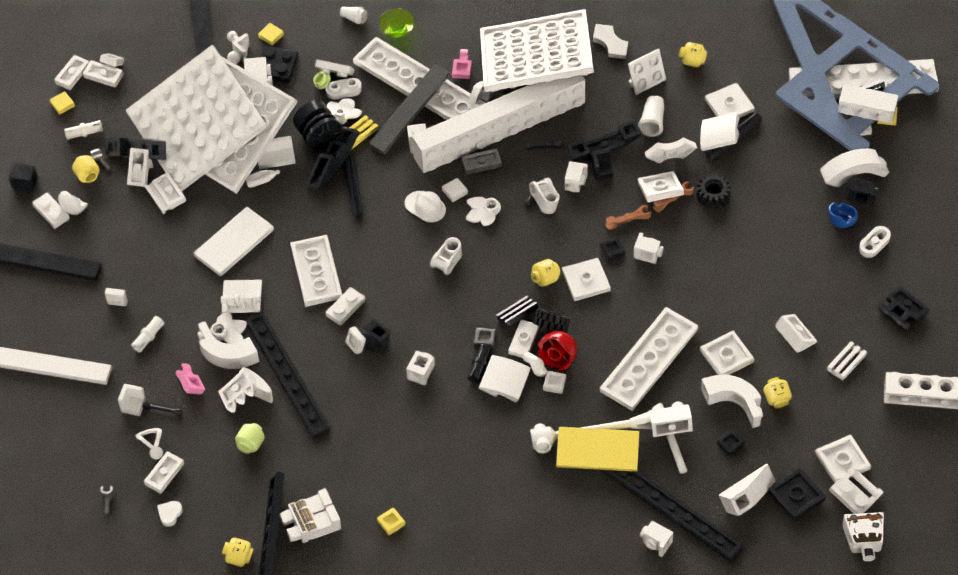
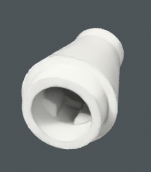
[340,6,368,24]

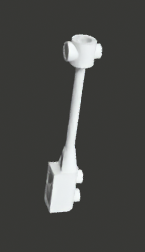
[530,402,693,453]

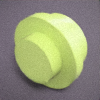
[313,72,331,89]

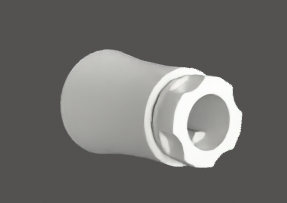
[638,96,665,137]

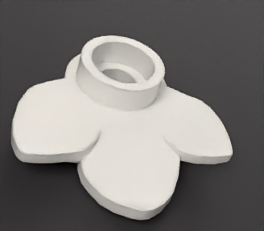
[327,98,362,124]
[466,197,501,226]
[210,312,247,344]

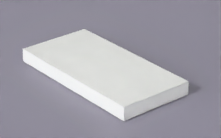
[194,207,274,277]
[290,235,342,307]

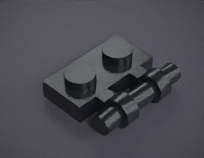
[877,286,929,332]

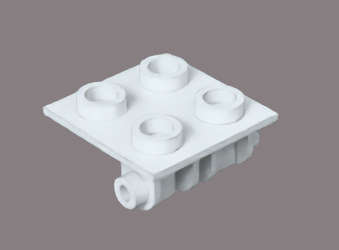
[628,49,666,95]
[221,280,262,313]

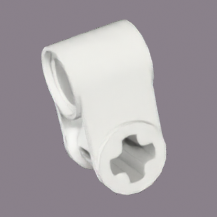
[529,178,559,214]
[430,237,462,275]

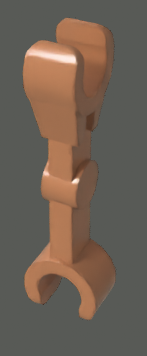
[653,181,694,212]
[605,205,651,230]

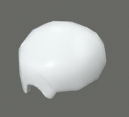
[58,191,88,215]

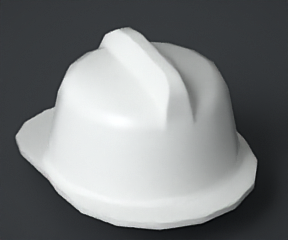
[404,191,446,223]

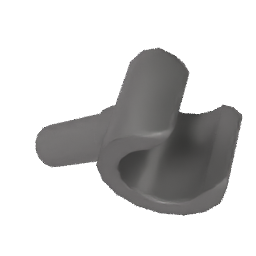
[90,149,111,171]
[101,486,114,515]

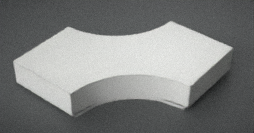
[593,24,628,59]
[645,137,697,163]

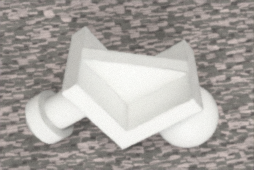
[227,31,250,64]

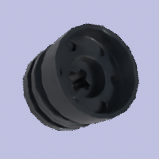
[293,100,342,149]

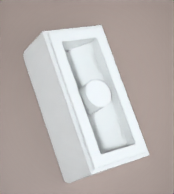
[775,314,817,353]

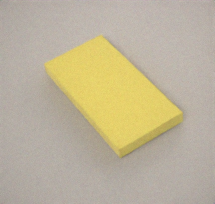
[556,427,639,472]

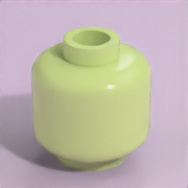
[235,423,265,454]

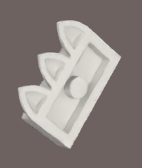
[218,368,257,413]

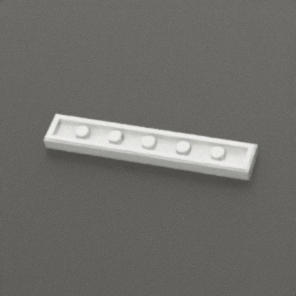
[0,347,112,385]

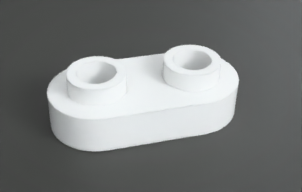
[326,78,362,100]
[859,226,891,258]

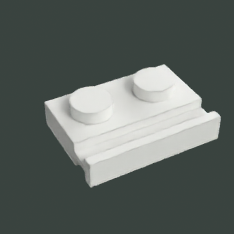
[144,172,186,214]

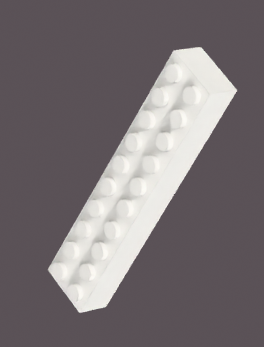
[412,75,585,173]

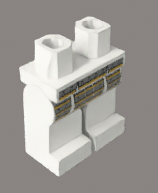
[280,488,341,543]

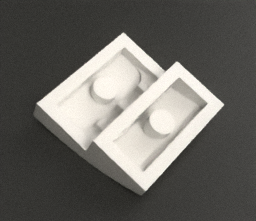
[700,112,739,151]
[478,355,531,402]

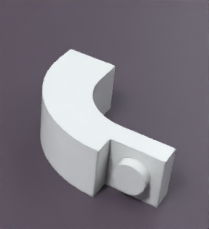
[820,149,889,187]
[197,321,259,369]
[701,375,763,428]

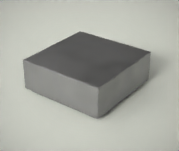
[474,328,496,349]

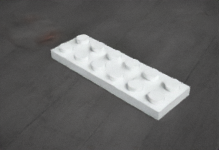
[600,307,698,411]

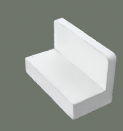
[258,136,296,170]

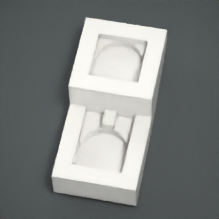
[468,80,494,104]
[240,367,273,403]

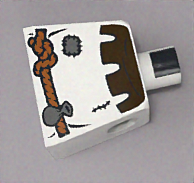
[842,512,884,561]

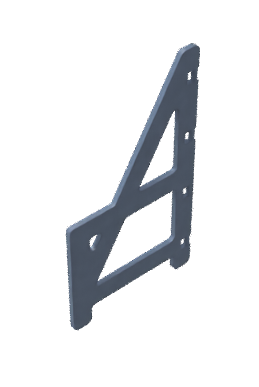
[772,0,939,151]

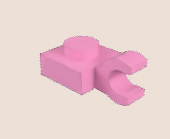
[452,49,472,79]
[176,363,205,394]

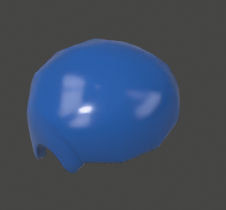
[828,202,858,228]

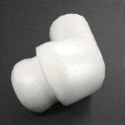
[523,352,547,377]

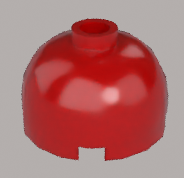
[538,331,577,371]

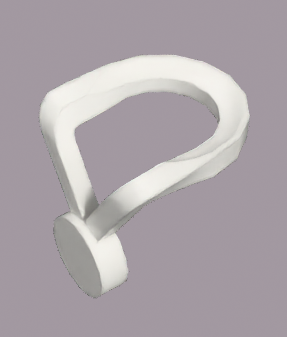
[135,428,163,460]

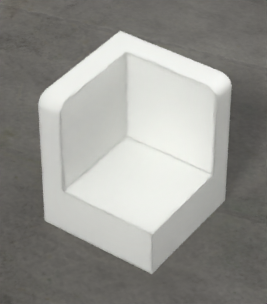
[118,384,146,416]

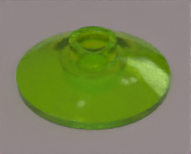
[379,8,415,37]

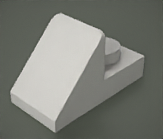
[127,148,153,187]

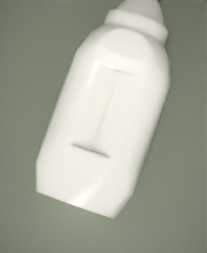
[246,170,280,188]

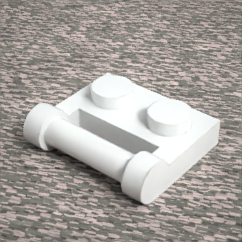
[829,464,884,514]

